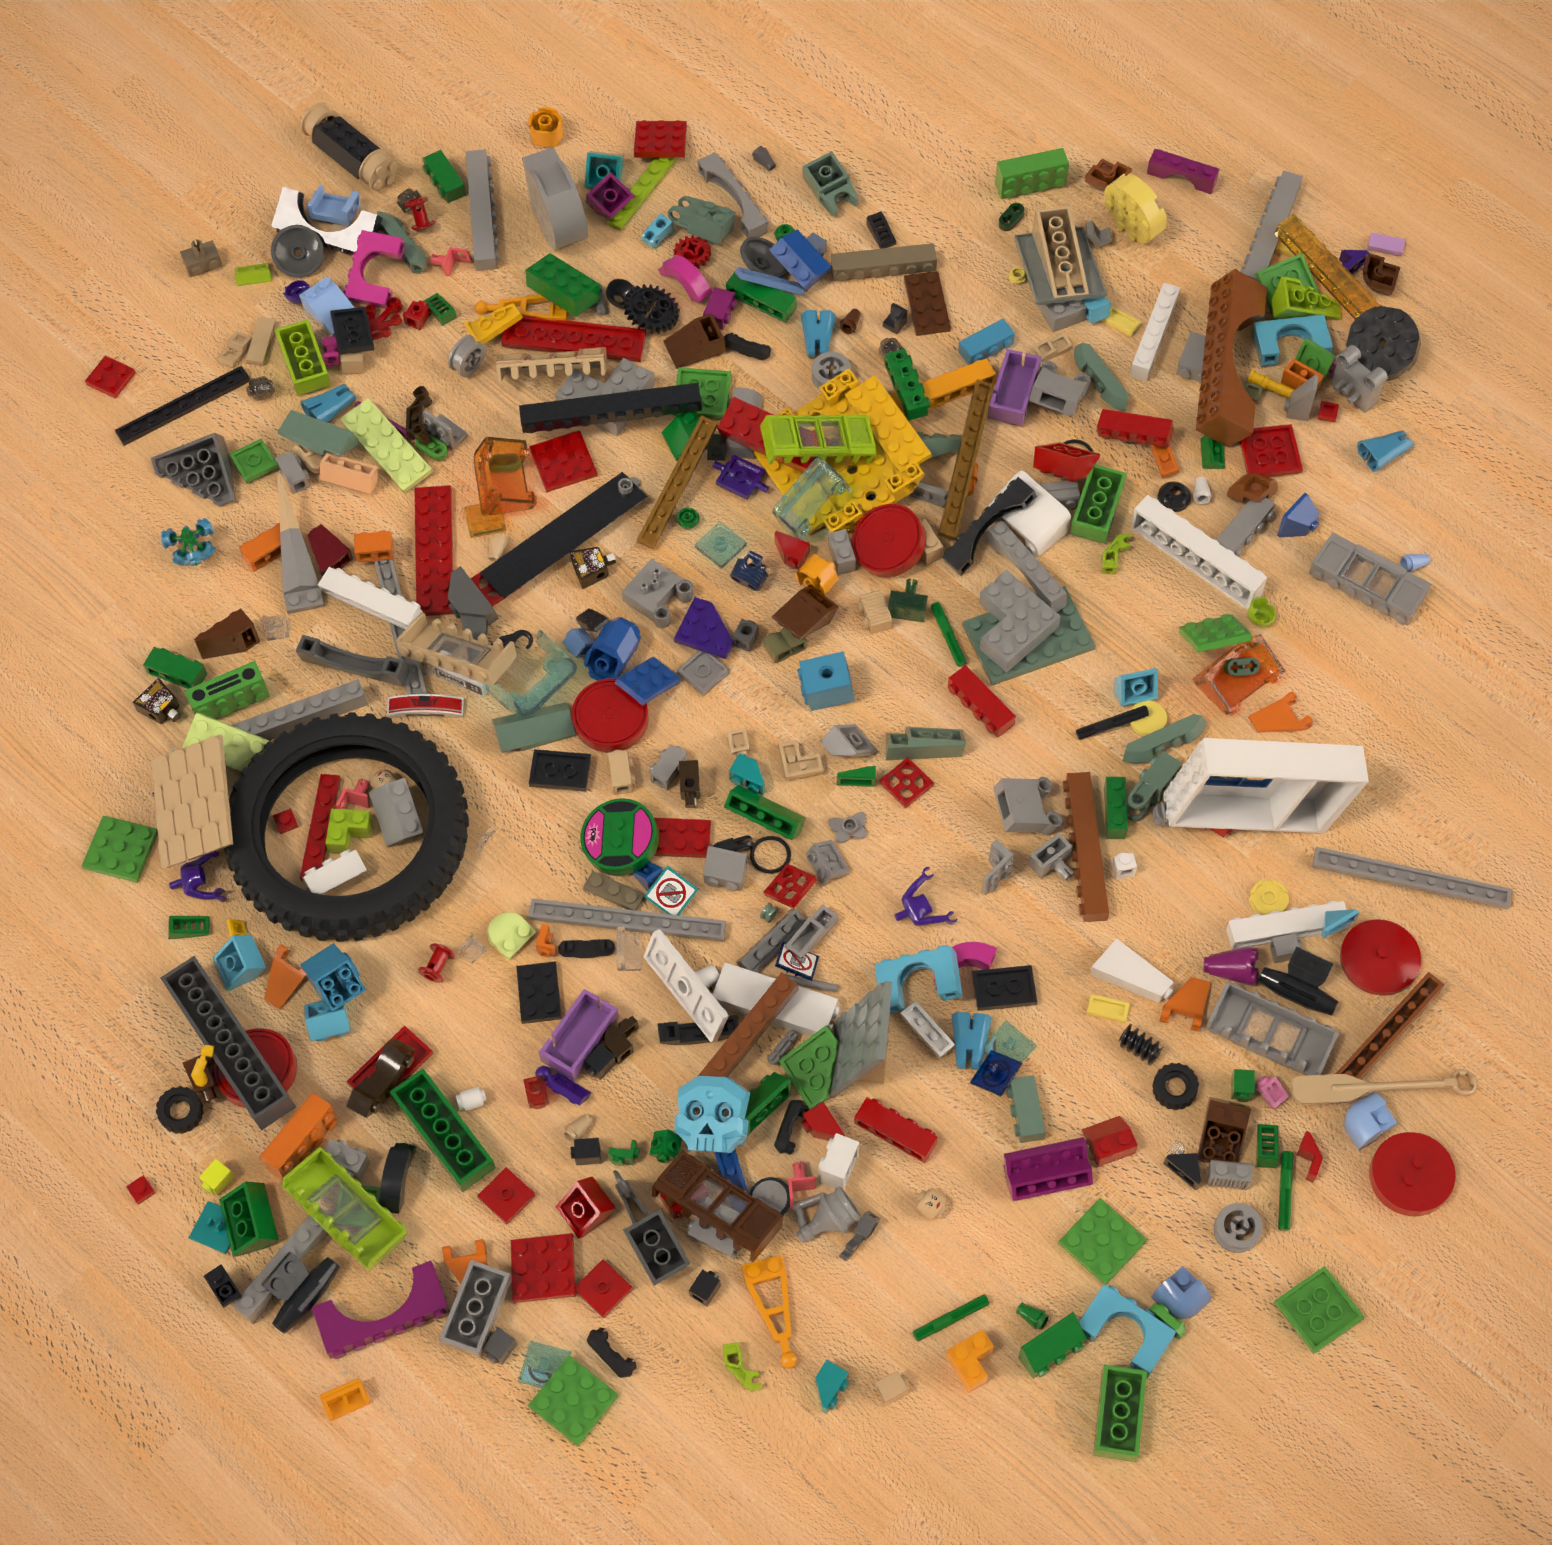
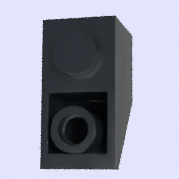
[204,1264,242,1308]

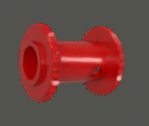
[404,197,435,230]
[418,943,455,983]

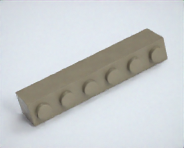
[831,243,937,281]

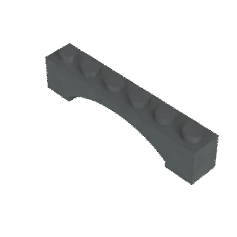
[296,635,410,687]

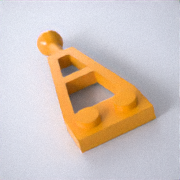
[475,294,568,320]
[741,1255,797,1369]

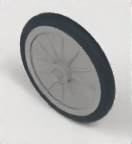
[749,1177,790,1215]

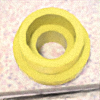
[1009,267,1026,284]

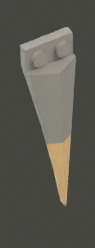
[277,472,324,614]

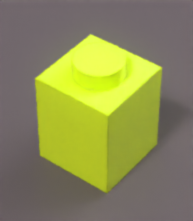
[199,1159,235,1196]

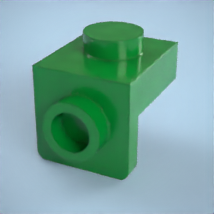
[608,1140,640,1166]

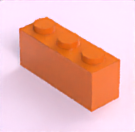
[239,523,281,572]

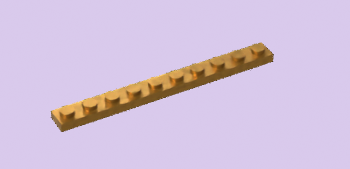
[938,379,994,541]

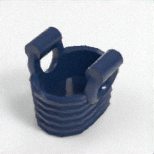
[730,550,769,591]

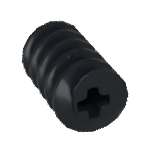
[1118,1023,1164,1065]

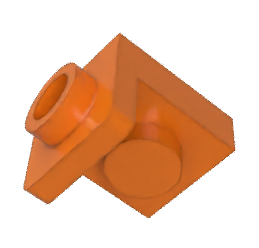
[535,924,557,957]

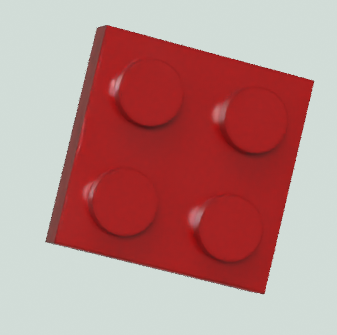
[85,355,136,399]

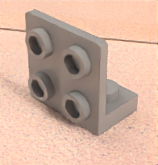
[423,409,468,450]
[982,839,1014,895]

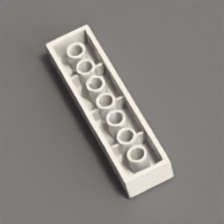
[1130,495,1267,610]

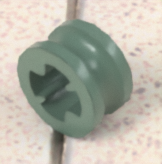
[760,903,778,923]

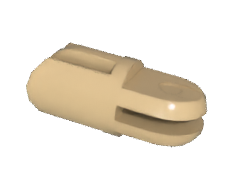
[292,445,323,474]

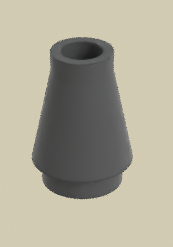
[752,146,776,171]

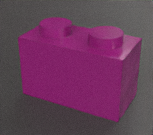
[703,287,737,330]

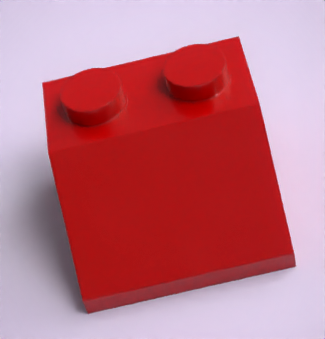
[1082,1116,1138,1167]
[555,1176,616,1239]

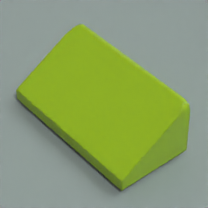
[235,263,271,286]

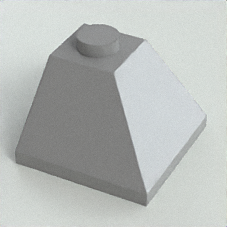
[821,724,878,756]

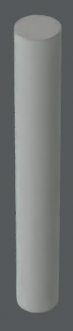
[780,973,838,992]

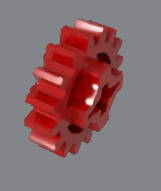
[673,235,711,269]

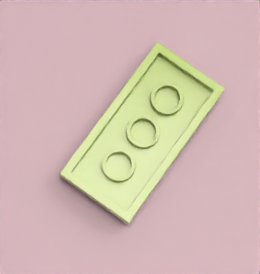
[182,712,269,771]

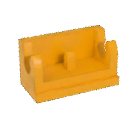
[319,1377,371,1421]

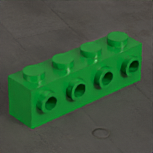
[726,270,797,323]
[884,349,931,421]
[724,785,806,840]

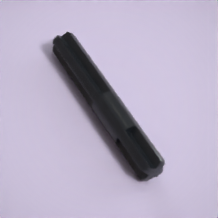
[1076,705,1149,740]

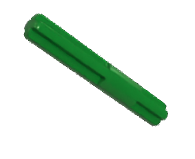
[931,602,966,667]
[1278,1151,1294,1231]
[912,1294,989,1341]

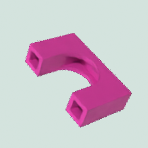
[344,230,406,309]

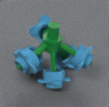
[161,518,215,566]

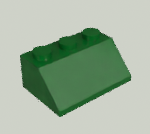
[745,1072,791,1136]
[219,1181,278,1257]
[1018,1312,1086,1379]

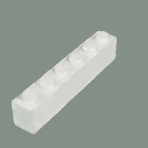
[1130,283,1181,382]
[318,567,423,630]
[1226,901,1350,950]

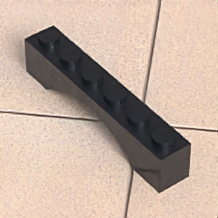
[942,477,1037,576]

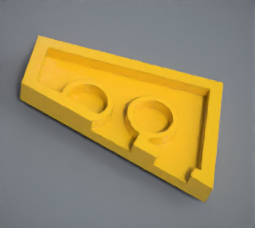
[464,303,523,344]

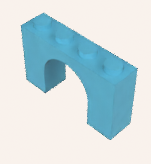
[1252,315,1333,366]
[875,945,963,1014]
[1079,1284,1177,1379]

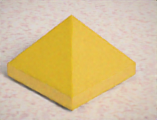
[226,918,247,937]

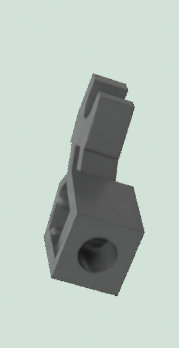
[839,1211,881,1261]

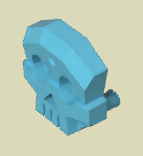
[674,1076,750,1153]

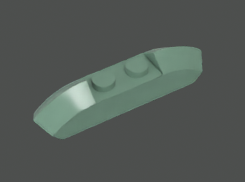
[377,211,426,274]
[1074,343,1129,411]
[1122,714,1207,763]

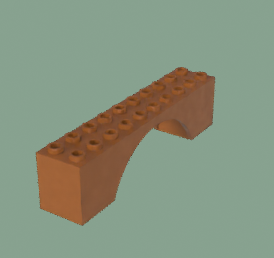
[1196,269,1267,448]

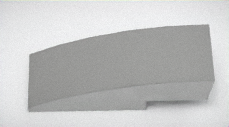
[785,905,839,959]

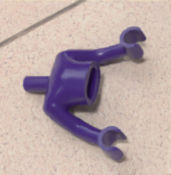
[169,851,227,902]
[894,867,958,926]

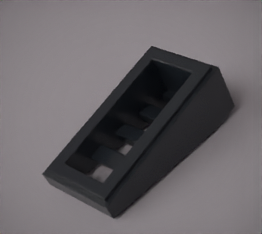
[866,211,897,249]
[576,608,610,632]

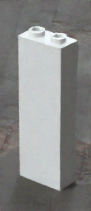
[713,963,841,1037]

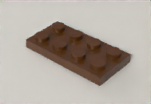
[904,271,951,336]

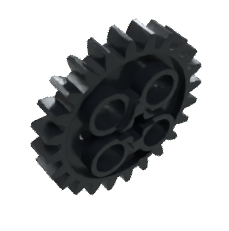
[623,284,680,334]

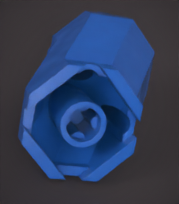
[584,617,641,681]

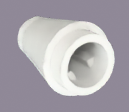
[1193,477,1212,504]

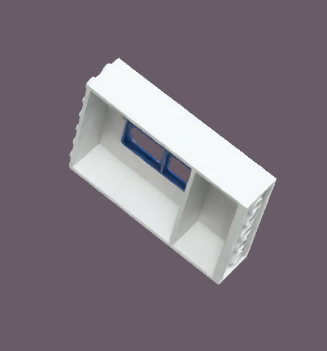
[1163,738,1369,833]

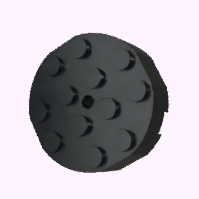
[1346,306,1421,381]

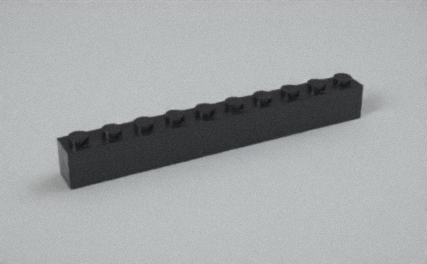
[519,383,702,433]

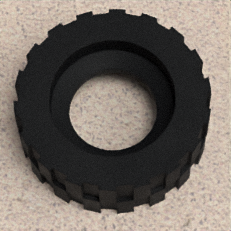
[1152,1063,1199,1110]
[156,1086,204,1134]

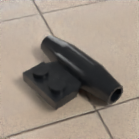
[1258,946,1338,1016]
[261,1252,340,1334]

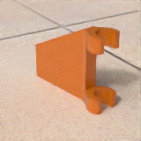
[1248,691,1313,733]
[264,944,307,1010]
[1160,977,1211,1032]
[442,1239,488,1284]

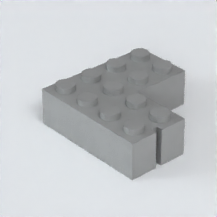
[555,358,655,436]
[979,570,1061,673]

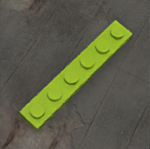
[606,158,676,231]

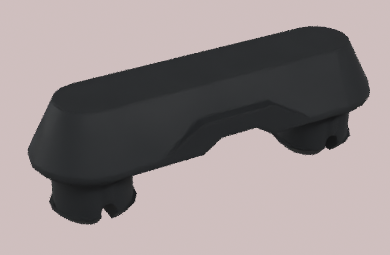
[724,333,771,360]
[558,939,615,958]
[774,1100,809,1155]
[587,1327,637,1378]

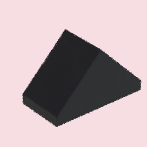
[1163,1153,1201,1190]

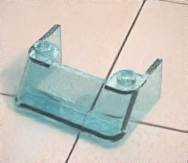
[772,457,851,541]
[486,630,577,716]

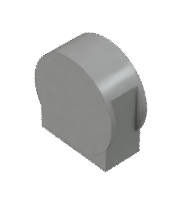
[522,147,588,250]

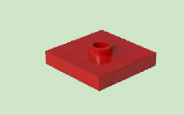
[477,1167,536,1225]
[575,1259,633,1318]

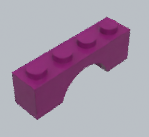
[1147,148,1220,194]

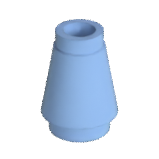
[1400,554,1430,572]

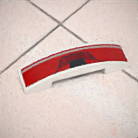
[387,694,464,717]

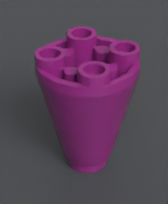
[1204,946,1259,985]

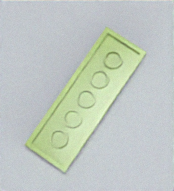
[340,398,433,494]

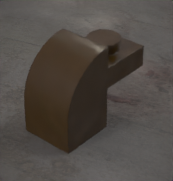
[605,1016,639,1065]

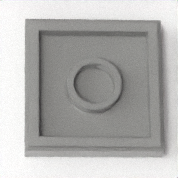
[677,651,730,696]

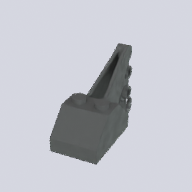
[613,1170,691,1285]

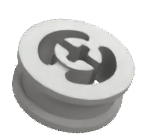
[448,335,486,377]
[812,352,851,390]
[1214,1203,1263,1253]

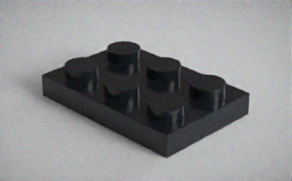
[330,307,374,354]
[529,749,591,791]
[516,961,562,1024]
[972,965,1037,1011]

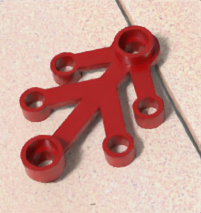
[365,297,403,340]

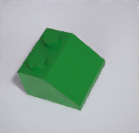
[662,412,707,461]

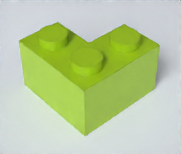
[326,809,373,854]

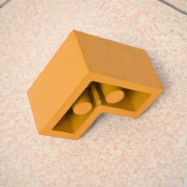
[946,1329,994,1393]

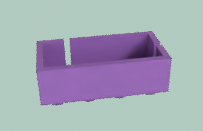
[988,349,1042,426]
[539,989,619,1081]

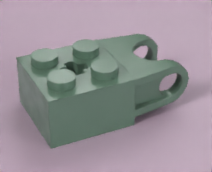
[802,151,859,217]
[668,196,736,244]
[1127,751,1182,821]

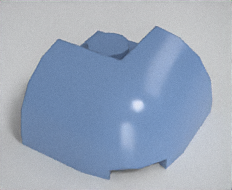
[1151,1266,1211,1319]

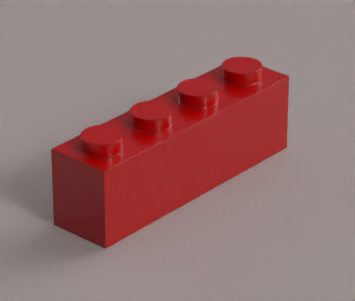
[1097,409,1174,448]
[948,665,1016,738]
[854,1097,938,1163]

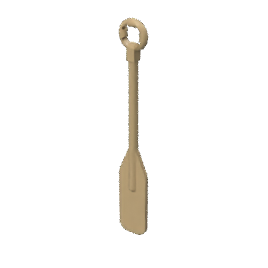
[1291,1069,1477,1104]

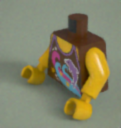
[183,1045,217,1102]

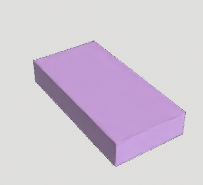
[1367,232,1405,256]

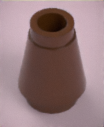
[840,309,861,334]

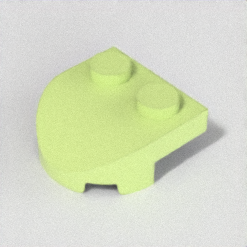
[487,912,536,960]

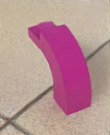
[658,255,713,302]
[934,942,997,990]

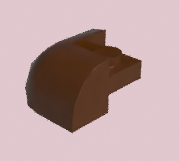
[1363,253,1400,295]

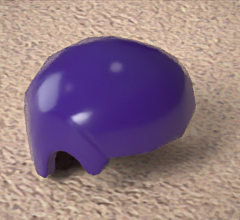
[283,280,310,304]

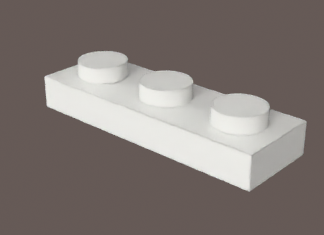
[900,1001,955,1059]

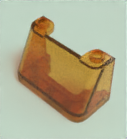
[473,437,537,515]
[1192,634,1285,716]

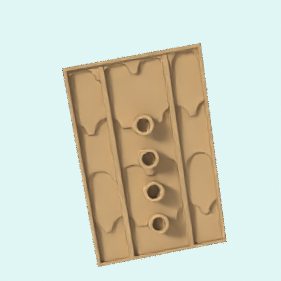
[152,735,233,869]

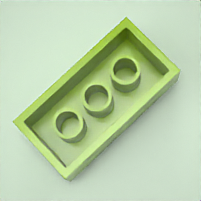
[274,319,331,396]

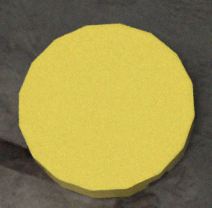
[1130,701,1167,736]
[1249,879,1289,915]

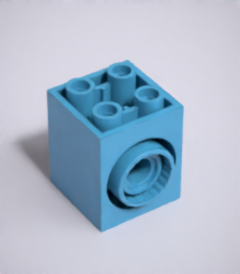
[797,651,855,711]
[300,943,366,1012]

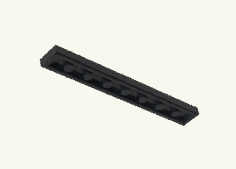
[115,366,251,446]

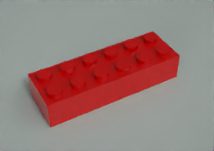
[717,397,831,478]

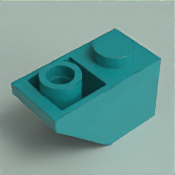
[729,753,765,795]
[815,1360,850,1414]

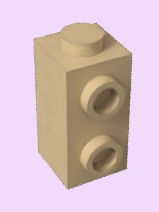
[608,750,635,795]

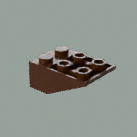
[663,313,725,369]
[772,584,839,640]
[194,608,260,659]
[1198,1097,1251,1163]

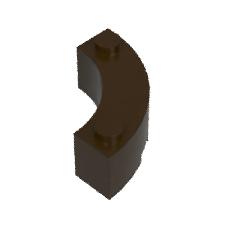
[346,1038,415,1118]

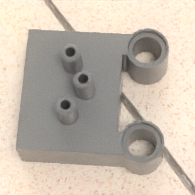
[1331,345,1388,413]
[1028,361,1091,416]
[622,558,693,628]
[993,777,1062,835]

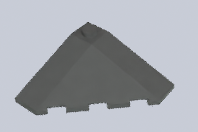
[151,433,236,506]

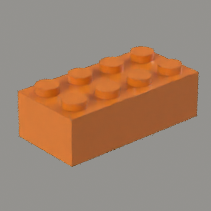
[259,1092,338,1181]

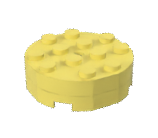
[1104,173,1167,244]

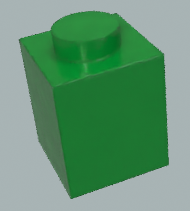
[1231,1069,1255,1102]

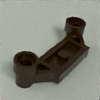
[406,386,432,445]

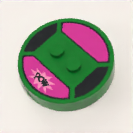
[580,798,659,876]

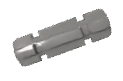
[595,284,607,316]
[767,1030,798,1065]

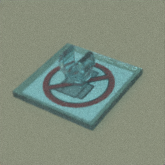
[984,1020,1037,1065]
[518,1341,571,1388]

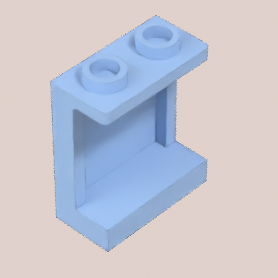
[307,185,361,226]

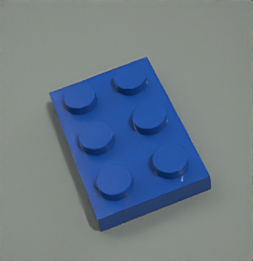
[615,656,681,705]

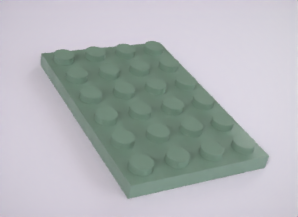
[962,586,1095,686]

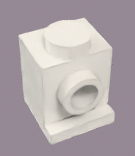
[1111,853,1137,880]

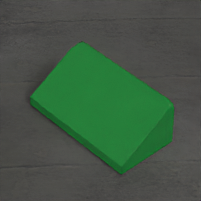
[1200,435,1225,469]

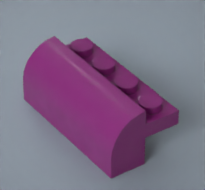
[1003,1137,1093,1201]

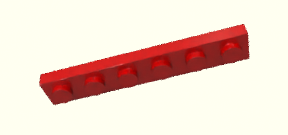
[300,774,341,881]

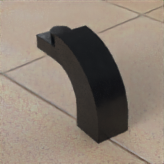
[379,1143,416,1214]

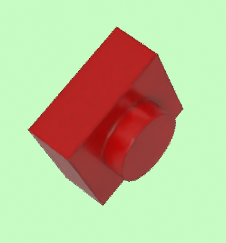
[1317,401,1339,423]
[273,808,298,834]
[126,1175,155,1205]

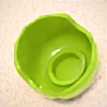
[1247,597,1276,627]

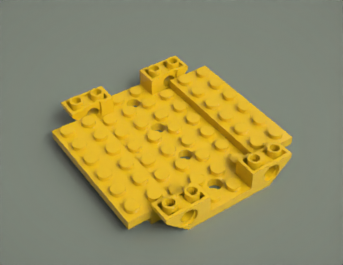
[753,368,932,535]

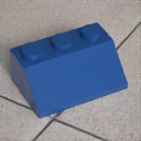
[769,229,832,292]

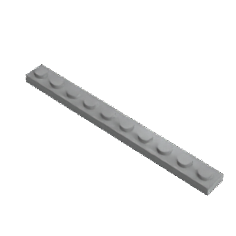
[374,559,427,695]
[1312,847,1512,910]
[528,899,726,942]

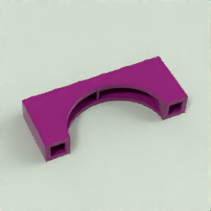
[311,1260,450,1359]

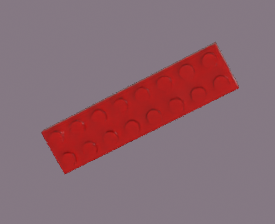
[501,315,646,362]
[414,485,453,616]

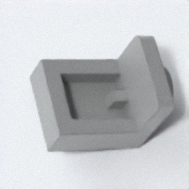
[1085,221,1112,248]

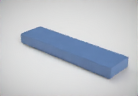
[735,267,804,295]

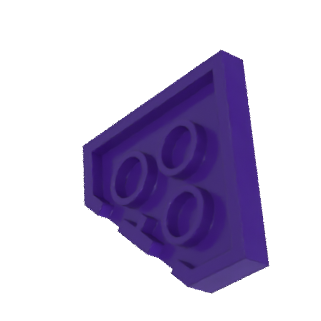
[674,597,733,659]

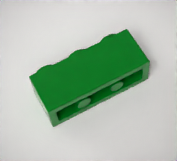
[422,150,466,203]
[143,647,207,689]
[1104,777,1128,839]

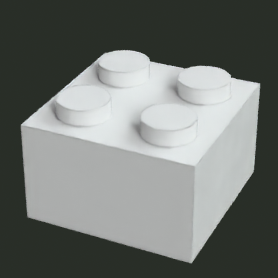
[818,1133,859,1190]

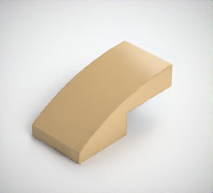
[218,331,252,368]
[1033,332,1074,361]

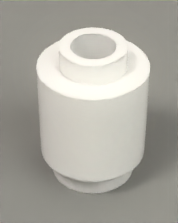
[455,1086,487,1111]

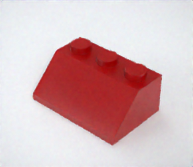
[1033,442,1100,482]

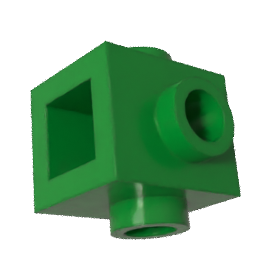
[649,1129,682,1163]

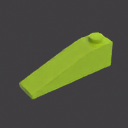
[1272,276,1342,320]

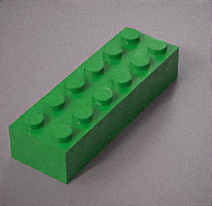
[390,1069,496,1192]

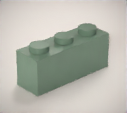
[1006,1075,1046,1143]

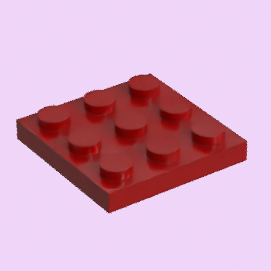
[634,120,687,158]
[1239,424,1303,477]
[529,430,598,493]
[511,1233,576,1303]

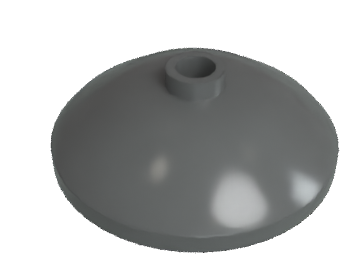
[271,225,324,278]
[740,237,787,278]

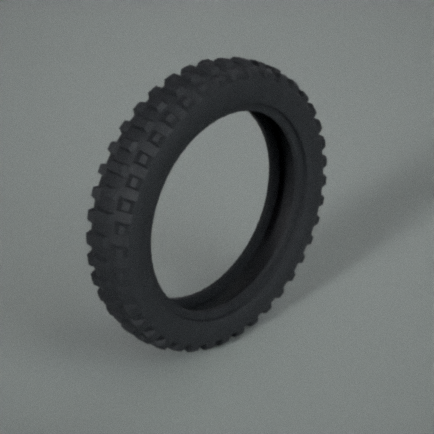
[224,712,469,942]

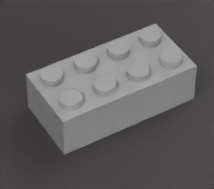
[439,1260,512,1358]

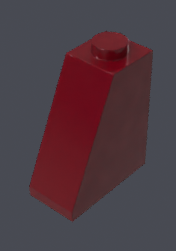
[307,524,353,577]

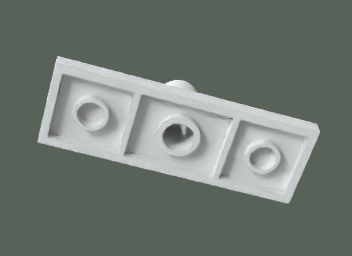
[643,929,729,1043]

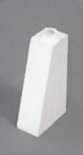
[1090,939,1174,1003]

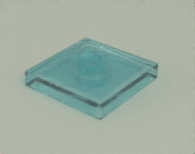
[695,521,747,569]

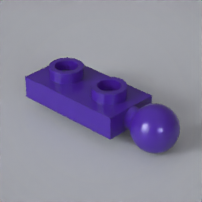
[535,1066,591,1106]

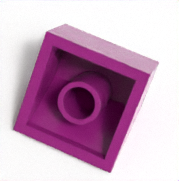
[585,172,635,220]

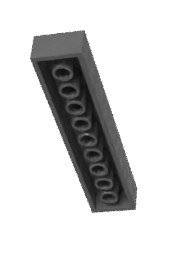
[160,956,296,1131]

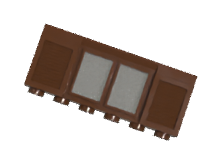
[652,1150,784,1262]

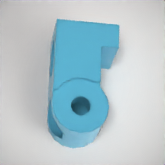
[642,213,674,248]

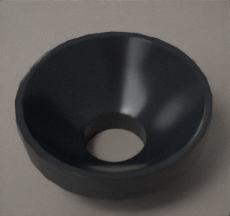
[606,279,635,309]
[1157,481,1191,512]

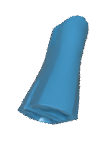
[801,310,836,358]
[301,384,357,423]
[1357,430,1414,472]
[952,1012,992,1070]

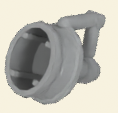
[793,1186,861,1243]

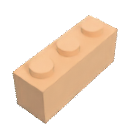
[320,452,378,494]

